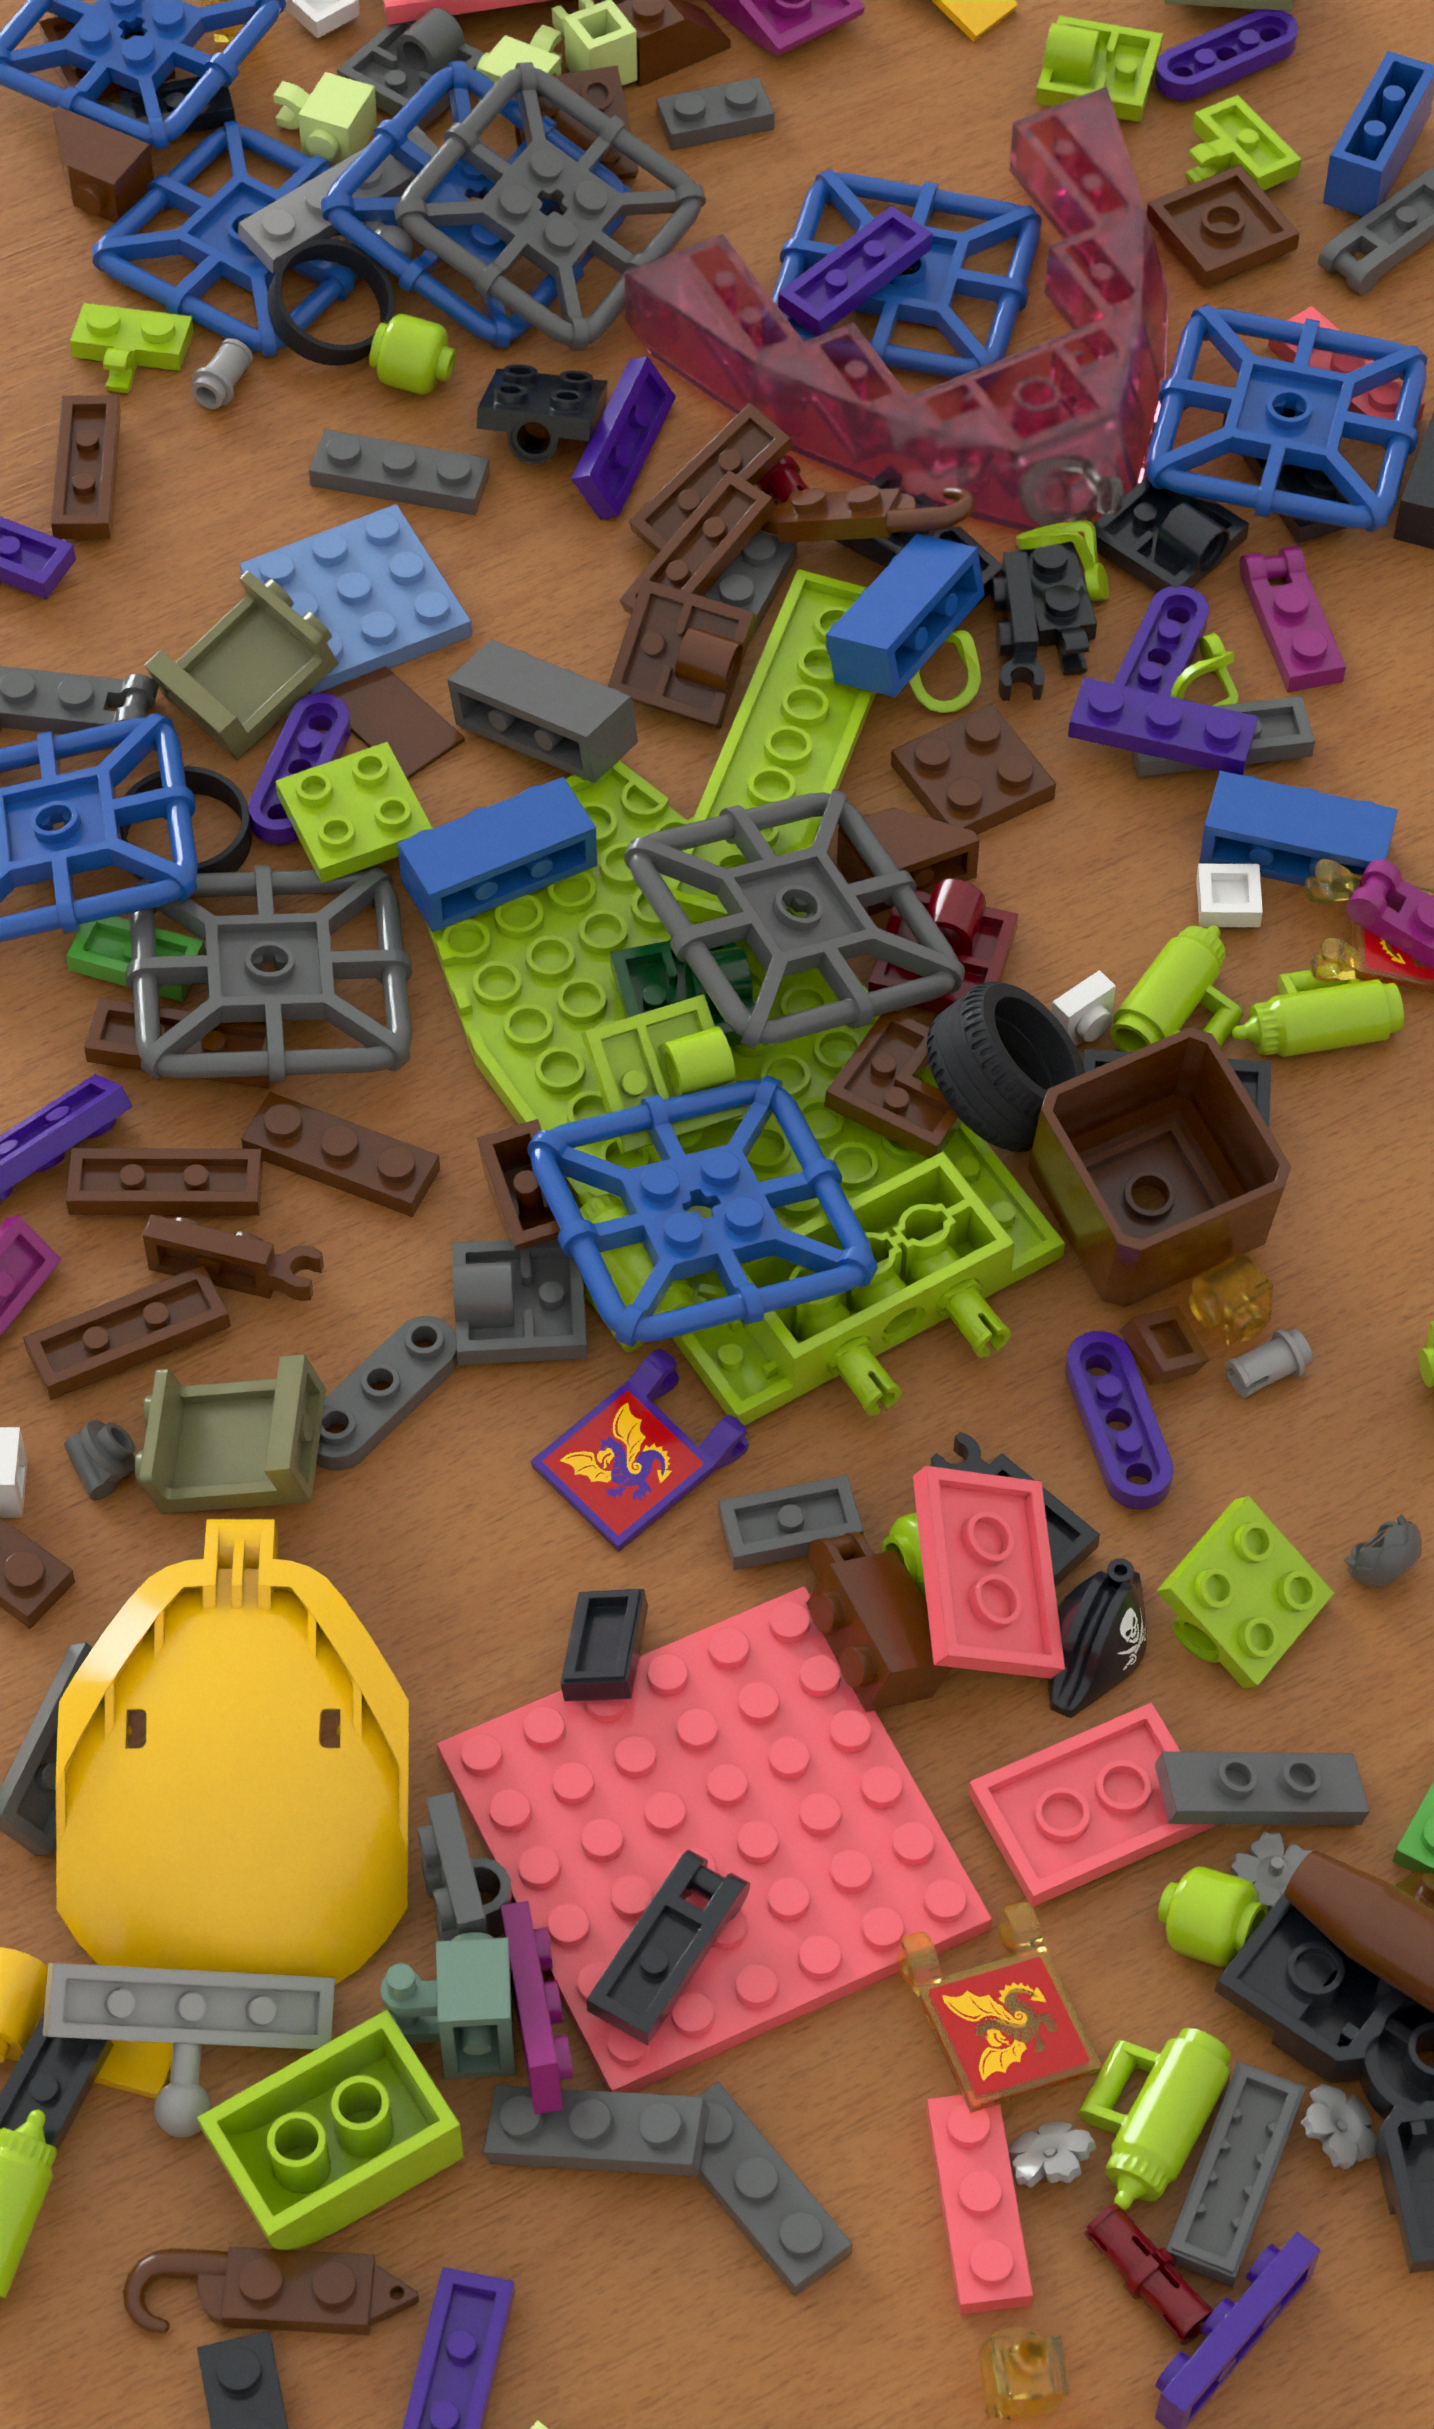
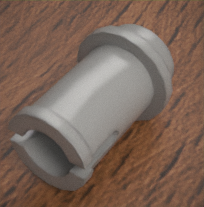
[191,338,253,409]
[1225,1329,1313,1399]

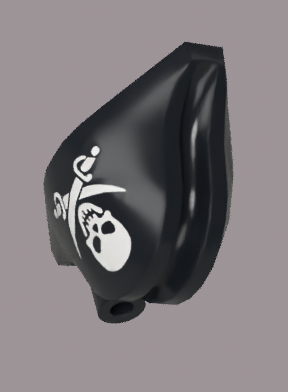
[1048,1558,1147,1718]

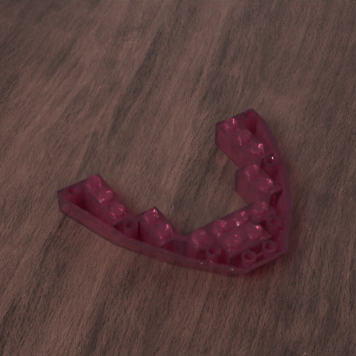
[624,86,1168,532]

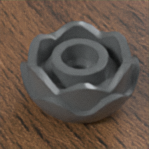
[1344,1514,1422,1588]

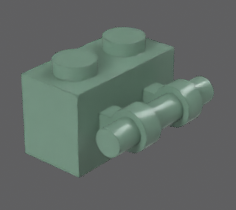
[380,1932,516,2079]

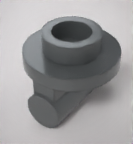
[64,1420,135,1500]

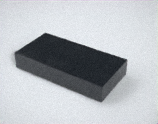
[560,1589,648,1702]

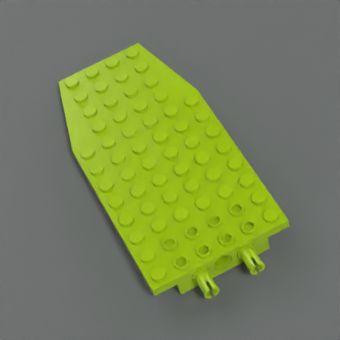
[425,760,1065,1426]

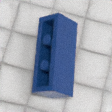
[1323,51,1434,216]
[826,534,985,697]
[1199,771,1398,896]
[398,777,598,933]

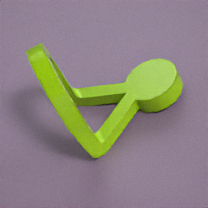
[1016,520,1109,602]
[909,630,981,713]
[1170,633,1239,706]

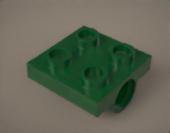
[610,940,755,1046]

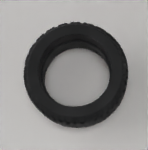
[927,981,1086,1152]

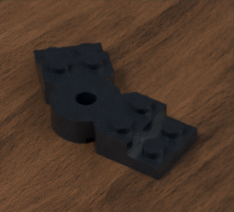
[1215,1891,1434,2273]

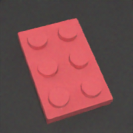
[913,1466,1065,1679]
[968,1702,1216,1908]

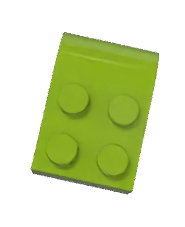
[197,2010,464,2250]

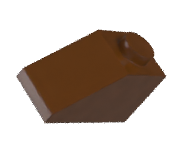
[616,0,731,87]
[52,106,154,223]
[837,807,980,916]
[477,1119,560,1251]

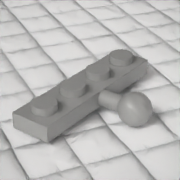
[238,125,439,273]
[43,1963,335,2138]

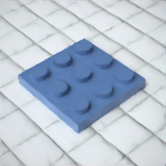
[239,504,472,695]

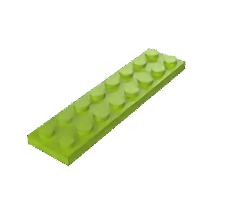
[666,569,876,923]

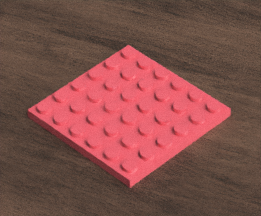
[437,1586,992,2093]

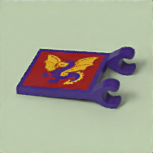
[531,1349,749,1552]

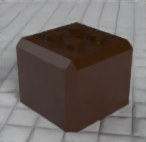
[1028,1027,1291,1307]

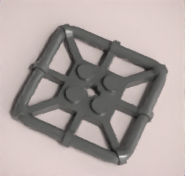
[394,62,706,351]
[624,789,965,1048]
[126,865,412,1082]

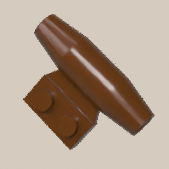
[1284,1850,1434,2013]

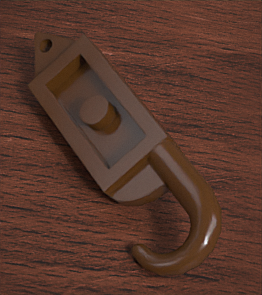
[760,485,975,543]
[123,2247,419,2335]

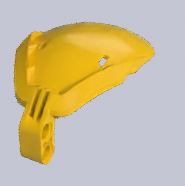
[56,1519,409,1985]

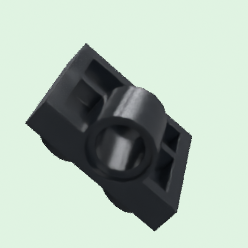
[477,364,608,465]
[1093,478,1249,593]

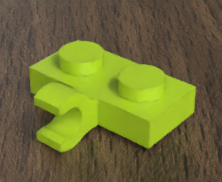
[1185,95,1302,191]
[70,303,194,393]

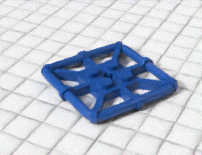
[0,0,286,151]
[321,61,632,348]
[91,120,405,358]
[764,169,1042,384]
[1145,305,1428,532]
[0,713,198,942]
[527,1075,878,1347]

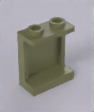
[144,570,339,761]
[135,1354,326,1514]

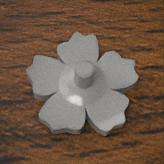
[1231,1831,1312,1910]
[1301,2084,1377,2170]
[1008,2121,1097,2188]

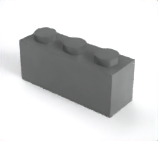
[447,639,638,783]

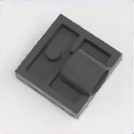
[337,8,485,131]
[452,1238,588,1365]
[417,1792,512,1941]

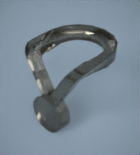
[1019,455,1124,526]

